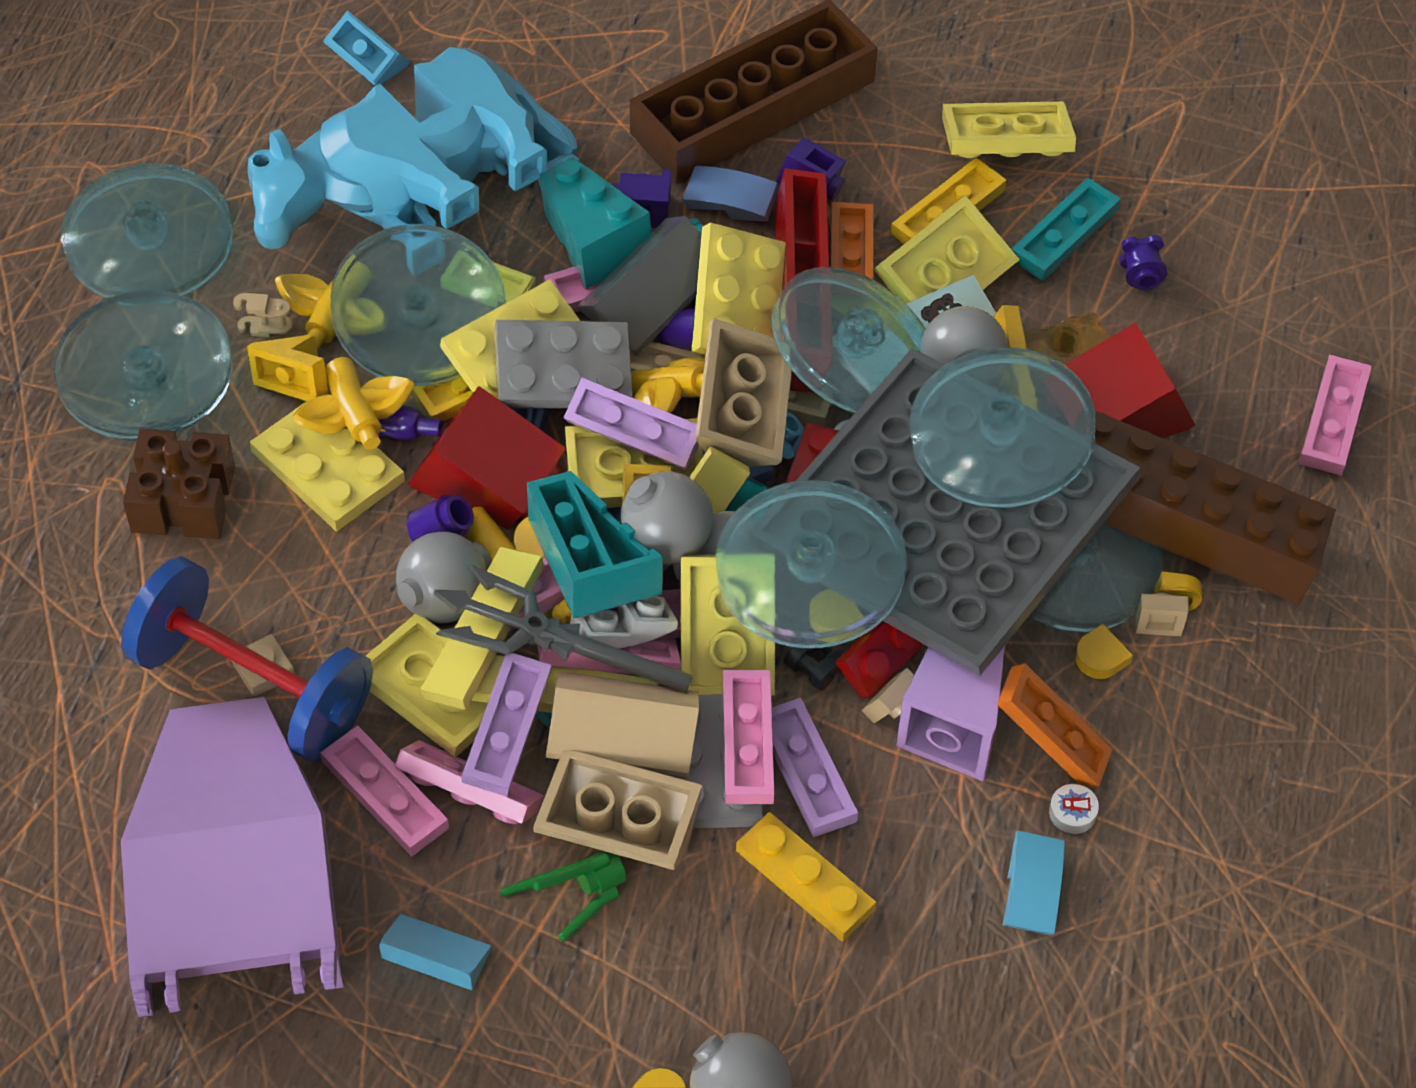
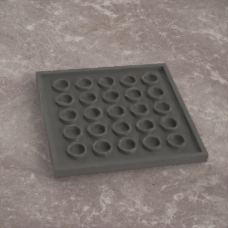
[749,348,1140,676]

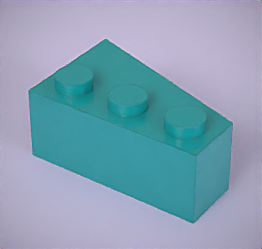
[539,157,652,290]
[527,471,663,618]

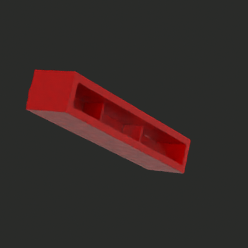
[775,168,832,394]

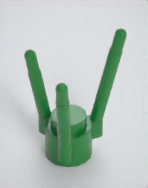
[500,850,626,941]

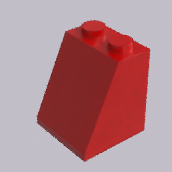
[1044,322,1195,438]
[407,386,566,530]

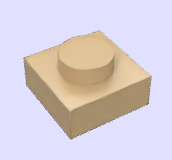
[1135,592,1188,636]
[232,634,295,698]
[861,668,914,724]

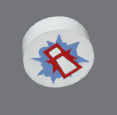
[1049,784,1099,834]

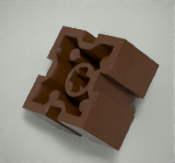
[123,428,235,539]

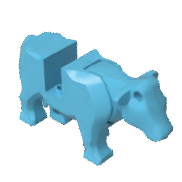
[248,47,580,277]

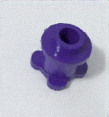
[1119,235,1168,290]

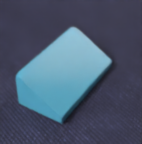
[323,10,411,86]
[379,914,492,991]

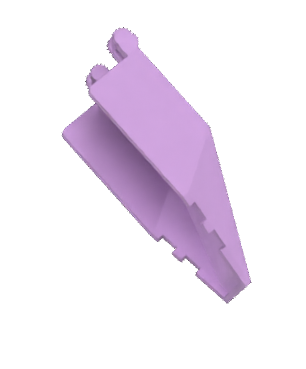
[121,697,344,1017]

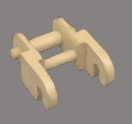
[233,293,293,337]

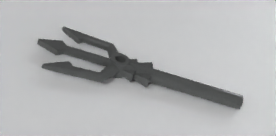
[434,564,693,693]

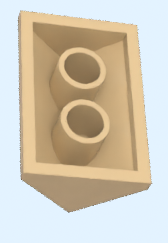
[695,318,794,467]
[546,671,699,778]
[533,750,702,870]

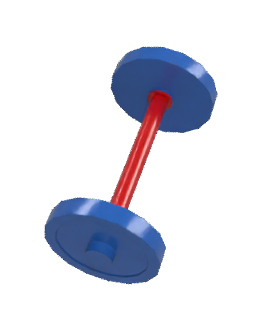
[121,556,373,762]

